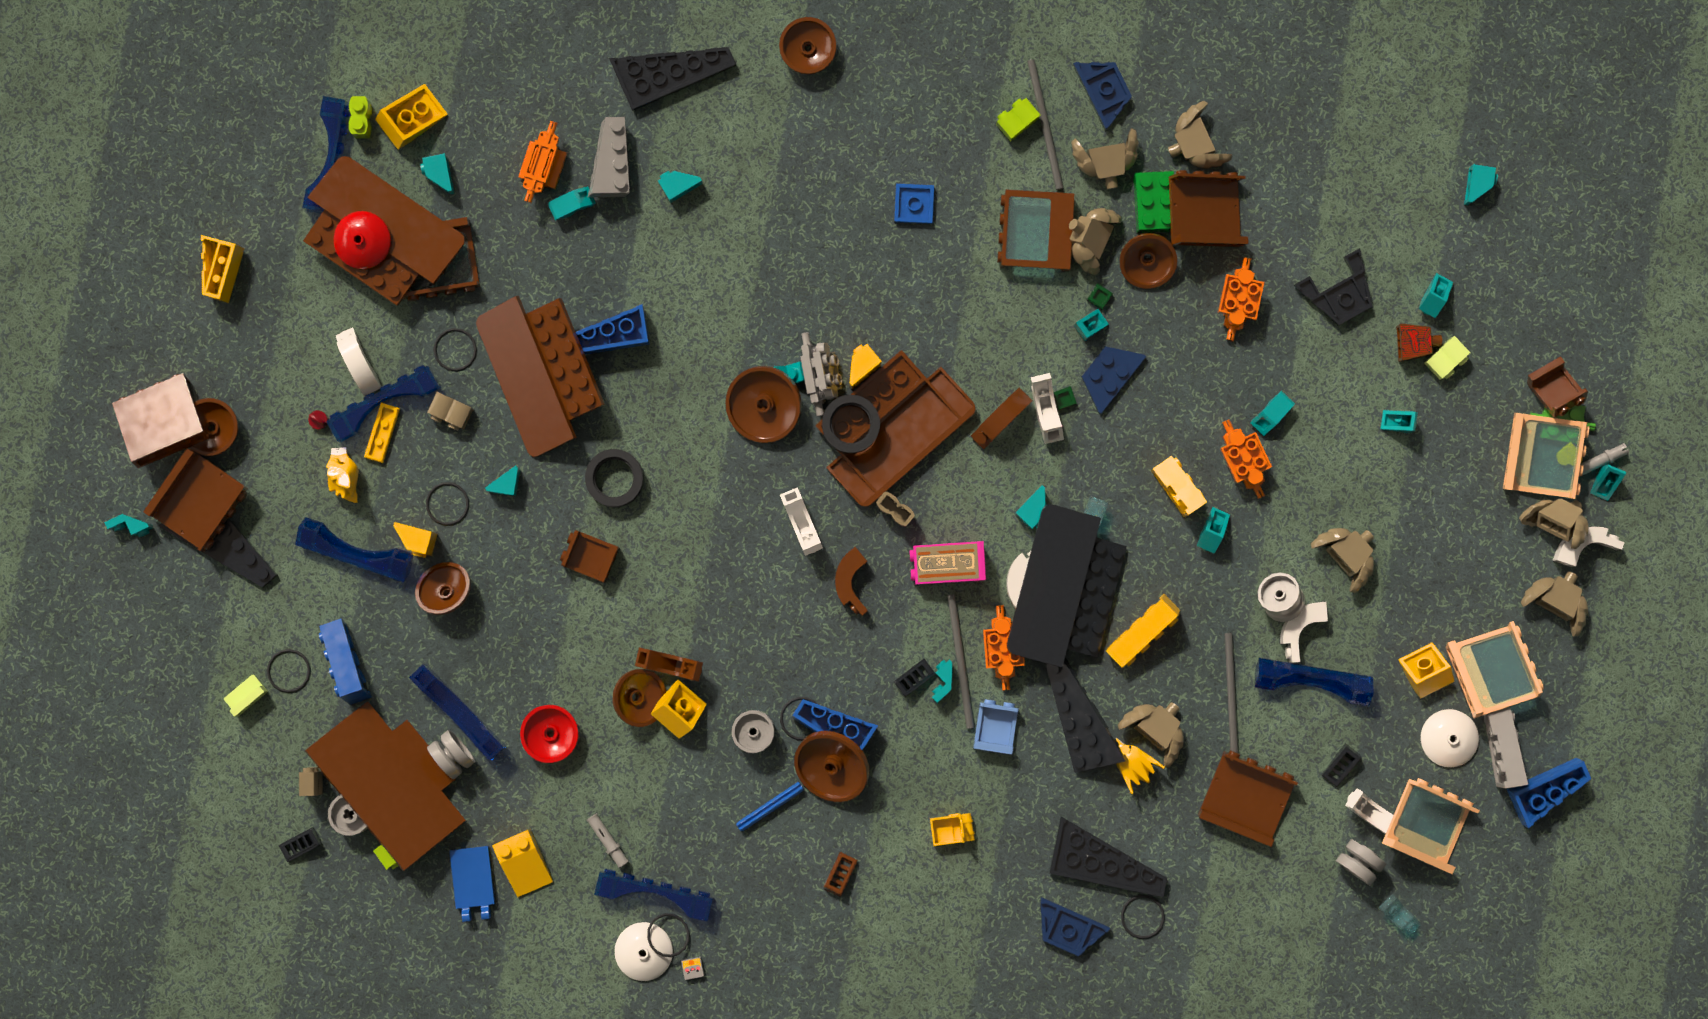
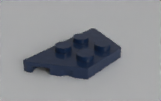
[1073,62,1132,130]
[1081,346,1146,414]
[1040,897,1110,956]

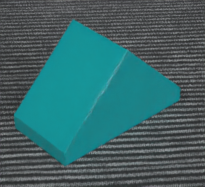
[1074,309,1109,341]
[1381,410,1418,433]
[485,465,520,496]
[1590,465,1626,501]

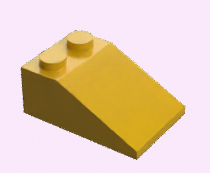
[375,84,447,149]
[492,828,553,898]

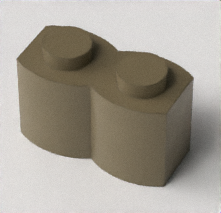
[427,392,474,431]
[876,492,915,527]
[299,767,323,796]

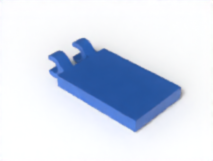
[450,846,495,922]

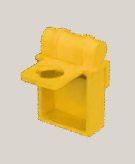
[930,813,975,846]

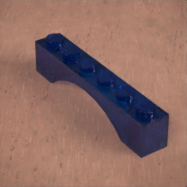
[302,96,350,214]
[326,365,441,443]
[295,517,414,582]
[1255,658,1374,707]
[409,664,507,761]
[594,868,714,921]

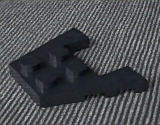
[1294,248,1372,326]

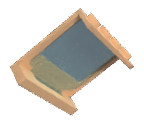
[1503,413,1589,499]
[1445,621,1544,718]
[1382,778,1480,874]

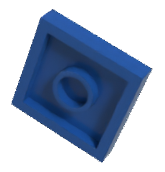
[894,183,934,224]

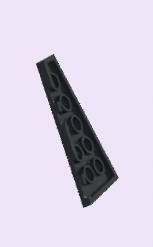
[609,47,736,111]
[159,518,277,587]
[1045,657,1128,773]
[1049,816,1167,897]

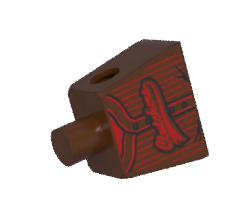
[1396,324,1442,362]

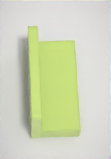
[224,675,268,717]

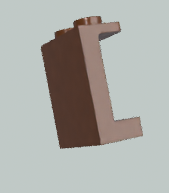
[1527,356,1588,418]
[560,530,620,583]

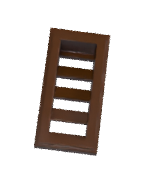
[823,852,857,897]

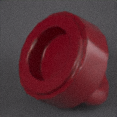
[308,410,329,430]

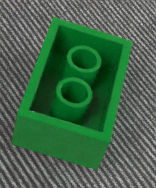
[1133,171,1174,233]

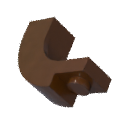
[971,387,1033,449]
[835,547,868,615]
[635,647,703,681]

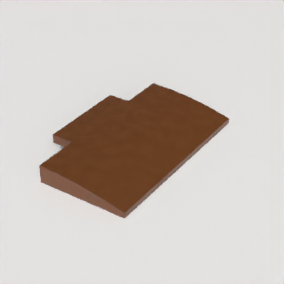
[305,702,466,871]

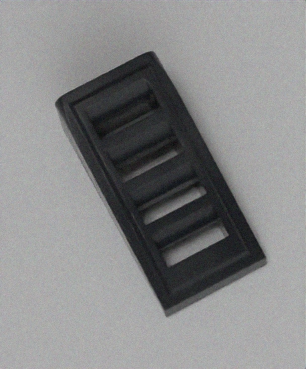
[893,659,936,697]
[1322,743,1361,787]
[279,827,322,862]

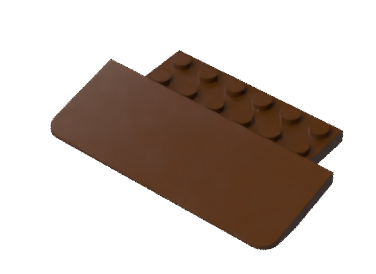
[303,156,465,306]
[476,296,605,457]
[815,350,975,506]

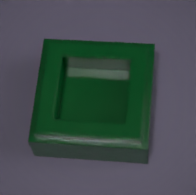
[1087,283,1113,310]
[1053,386,1077,411]

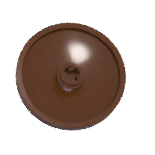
[725,366,802,443]
[794,731,870,802]

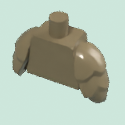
[1168,101,1232,169]
[1071,128,1139,189]
[1069,208,1122,276]
[1519,499,1589,549]
[1311,528,1374,593]
[1521,572,1588,636]
[1118,702,1184,768]

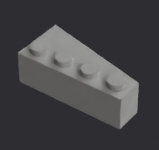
[588,117,629,198]
[1484,707,1528,788]

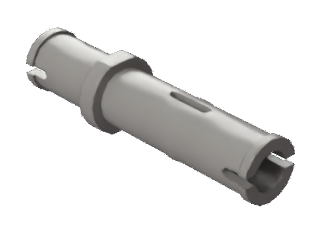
[1571,443,1629,478]
[586,813,628,868]

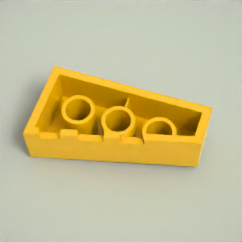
[1106,594,1180,667]

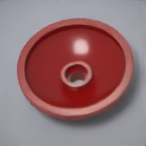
[334,211,391,269]
[520,705,578,763]

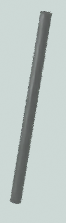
[1027,59,1063,190]
[947,594,974,729]
[1224,633,1238,753]

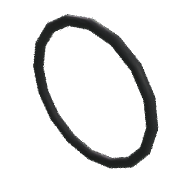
[433,328,477,371]
[426,482,469,525]
[267,649,311,693]
[780,697,817,740]
[1121,895,1165,939]
[647,913,690,957]

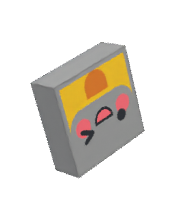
[681,956,704,980]

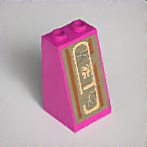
[910,541,986,585]

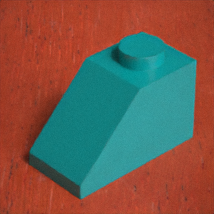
[420,153,455,194]
[1464,164,1498,205]
[658,171,703,203]
[1419,273,1453,318]
[1015,485,1045,529]
[1197,507,1230,553]

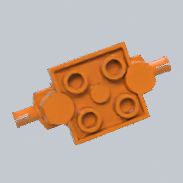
[518,121,567,203]
[1218,258,1264,341]
[1220,419,1272,499]
[983,605,1025,690]

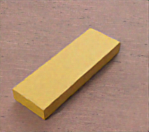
[364,403,400,463]

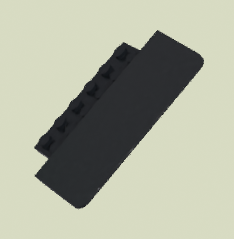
[1007,504,1127,667]

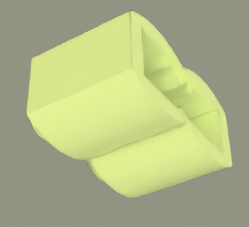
[1424,336,1470,380]

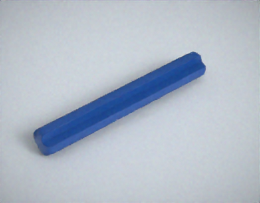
[736,782,804,832]

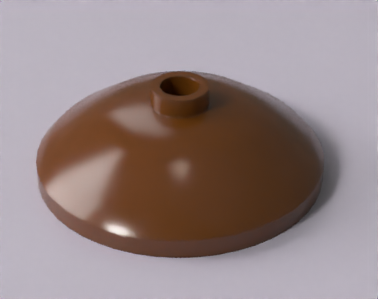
[779,17,836,74]
[1119,233,1177,289]
[188,398,238,456]
[415,562,471,615]
[613,669,666,727]

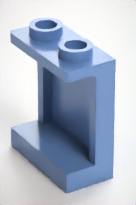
[973,699,1019,754]

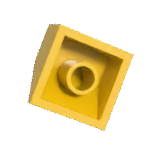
[850,344,882,389]
[393,522,437,558]
[1398,643,1455,699]
[651,679,706,738]

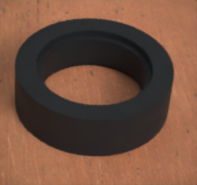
[822,395,880,454]
[585,449,644,507]

